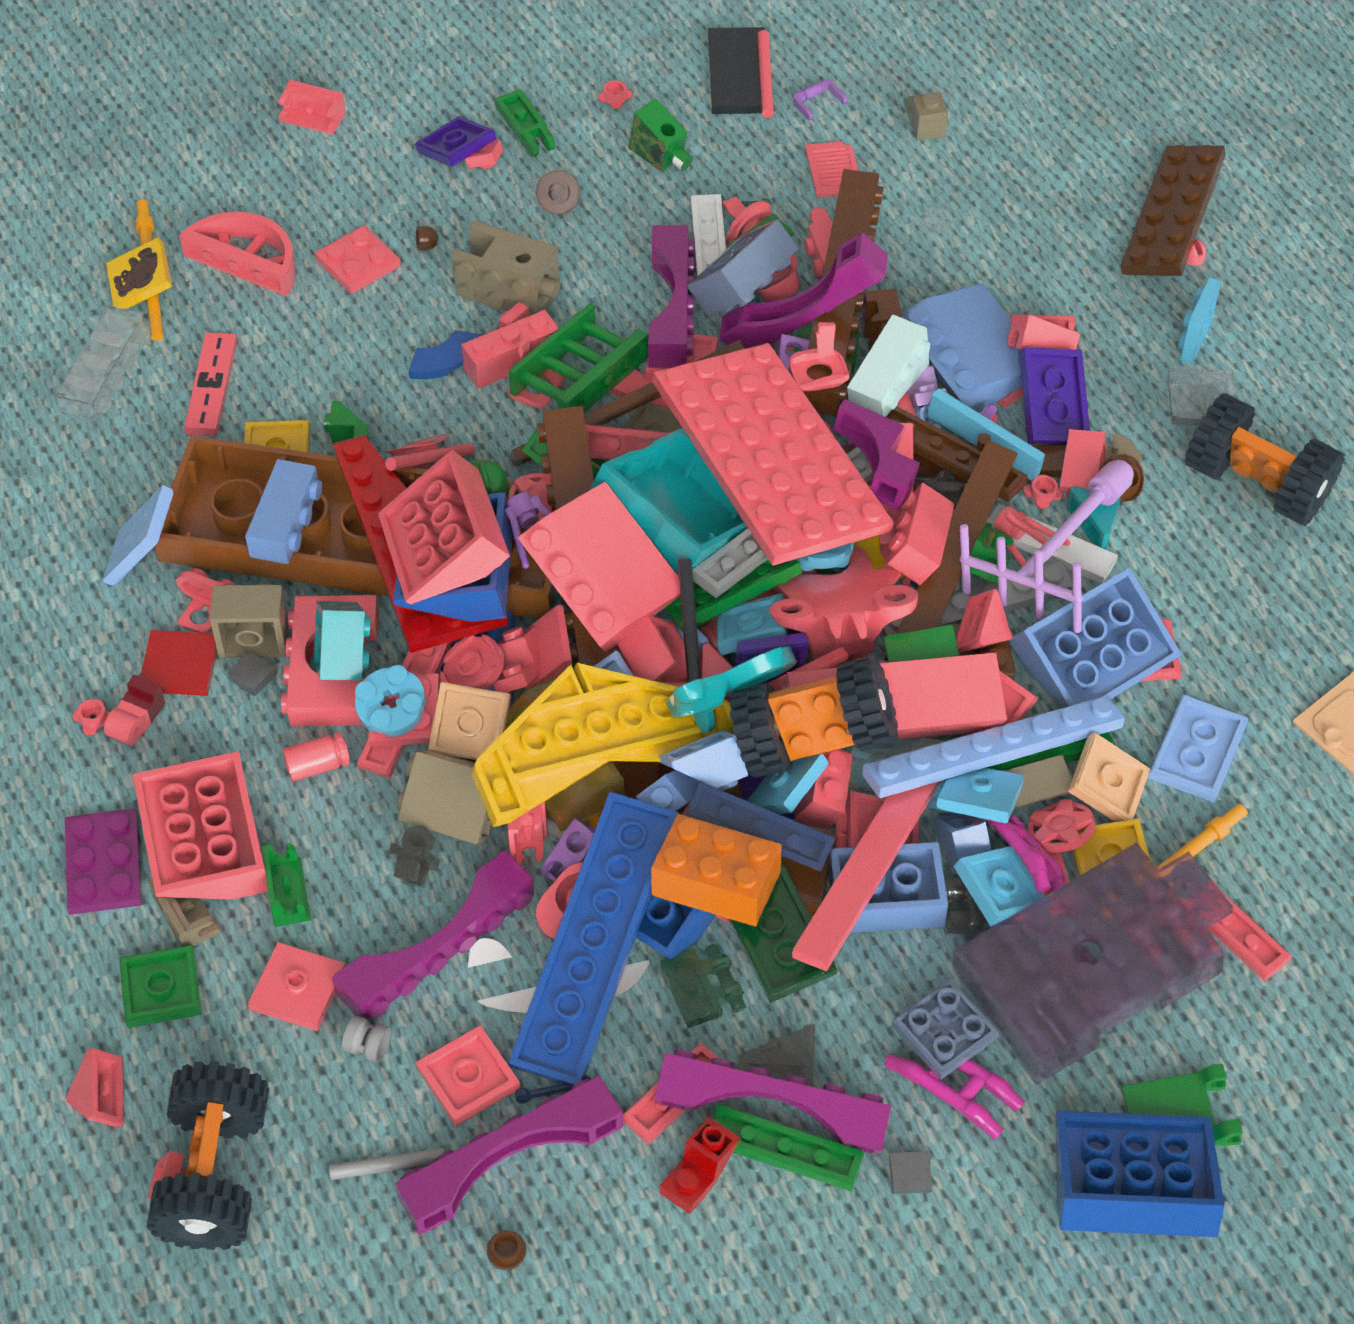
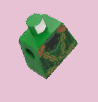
[628,98,693,172]

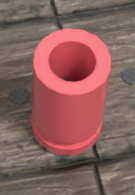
[282,732,350,782]

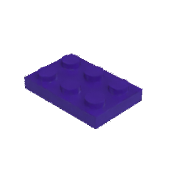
[1019,347,1090,445]

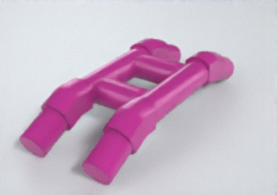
[981,814,1069,900]
[884,1054,1025,1140]

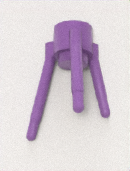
[505,492,551,569]

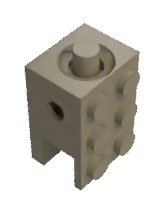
[451,220,560,316]

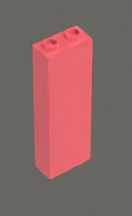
[780,653,1007,740]

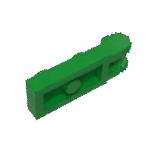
[495,89,555,157]

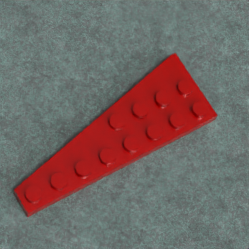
[333,435,508,653]

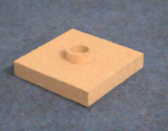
[428,682,511,760]
[1068,732,1150,822]

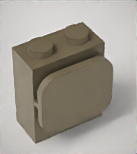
[397,750,492,845]

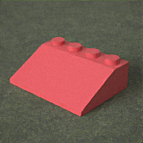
[378,450,510,605]
[517,482,680,653]
[133,751,268,899]

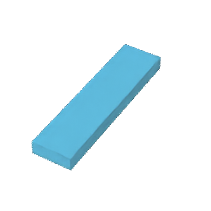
[927,388,1045,481]

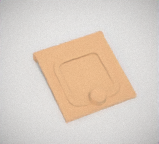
[1292,671,1354,775]

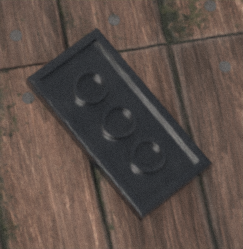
[708,27,765,114]

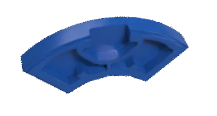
[409,330,483,379]

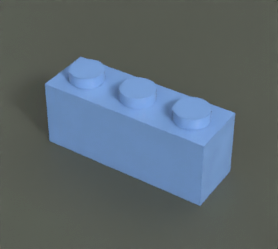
[245,459,322,564]

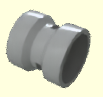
[341,1015,392,1063]

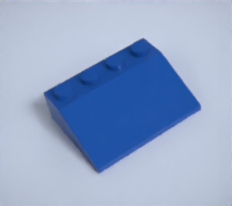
[393,492,513,622]
[1056,1110,1224,1237]

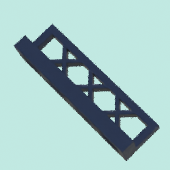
[686,782,836,872]

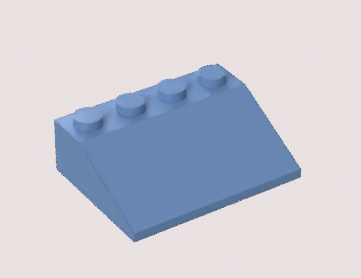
[902,283,1022,413]
[1009,567,1182,708]

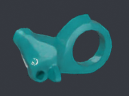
[666,647,797,734]

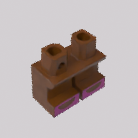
[861,288,903,353]

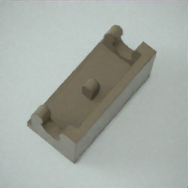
[1005,755,1072,810]
[148,878,220,947]

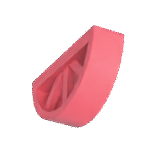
[179,212,296,296]

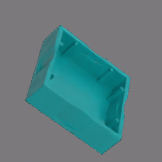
[589,428,748,575]

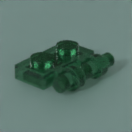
[660,944,746,1028]

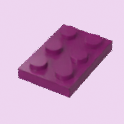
[64,808,142,915]

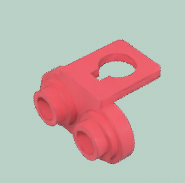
[176,568,234,633]

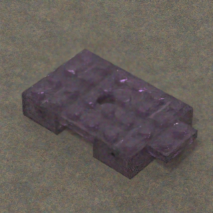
[953,842,1233,1084]

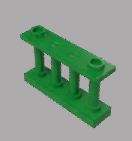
[508,303,649,413]

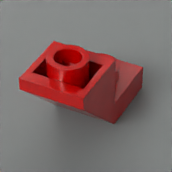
[659,1116,740,1214]

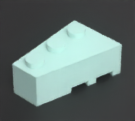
[847,315,930,417]

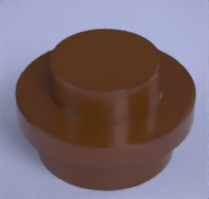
[487,1230,526,1270]

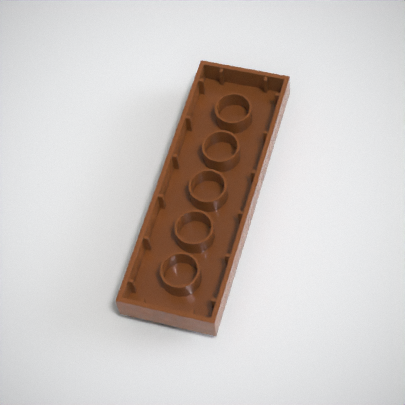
[155,436,557,619]

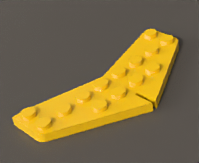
[472,663,736,827]

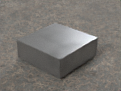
[228,651,278,697]
[889,1151,932,1194]

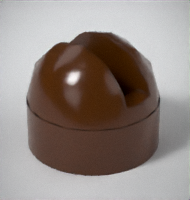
[416,226,438,251]

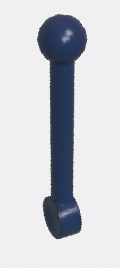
[515,1076,592,1104]

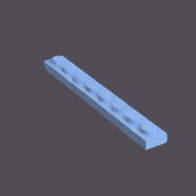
[862,696,1125,798]

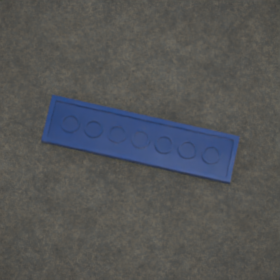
[508,792,679,1086]

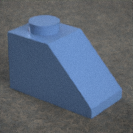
[636,770,710,814]
[929,813,992,869]

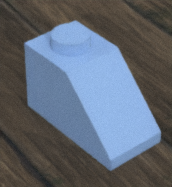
[659,730,748,790]

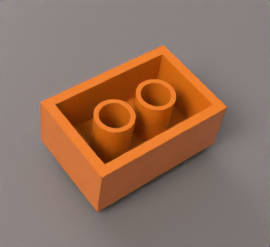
[651,814,782,927]

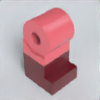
[104,674,165,746]

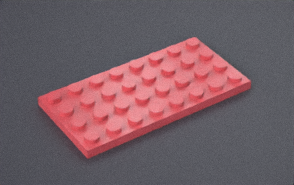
[652,343,894,566]

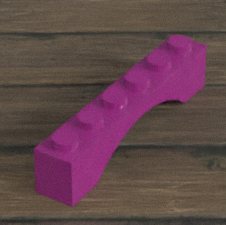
[648,225,695,368]
[719,232,888,349]
[332,850,534,1020]
[655,1049,891,1155]
[395,1075,623,1236]

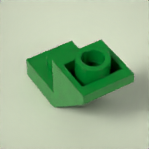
[324,401,370,445]

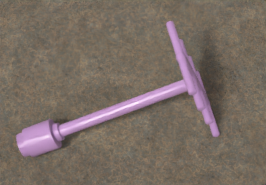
[960,460,1134,633]

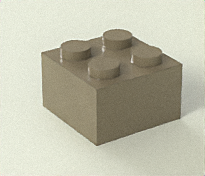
[210,584,289,658]

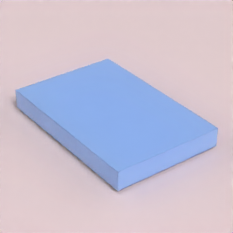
[102,485,173,585]
[1148,694,1249,803]

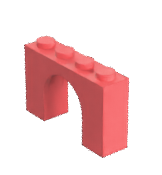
[281,595,379,726]

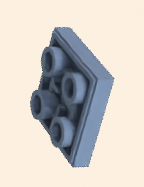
[892,978,999,1080]

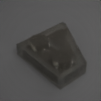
[737,1024,815,1087]

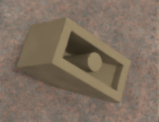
[903,92,948,141]

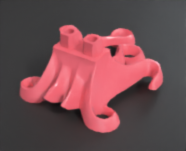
[747,545,918,662]

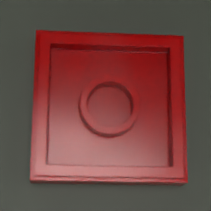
[140,630,217,696]

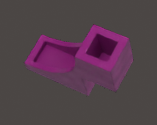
[833,399,920,510]

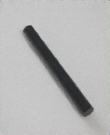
[677,559,701,683]

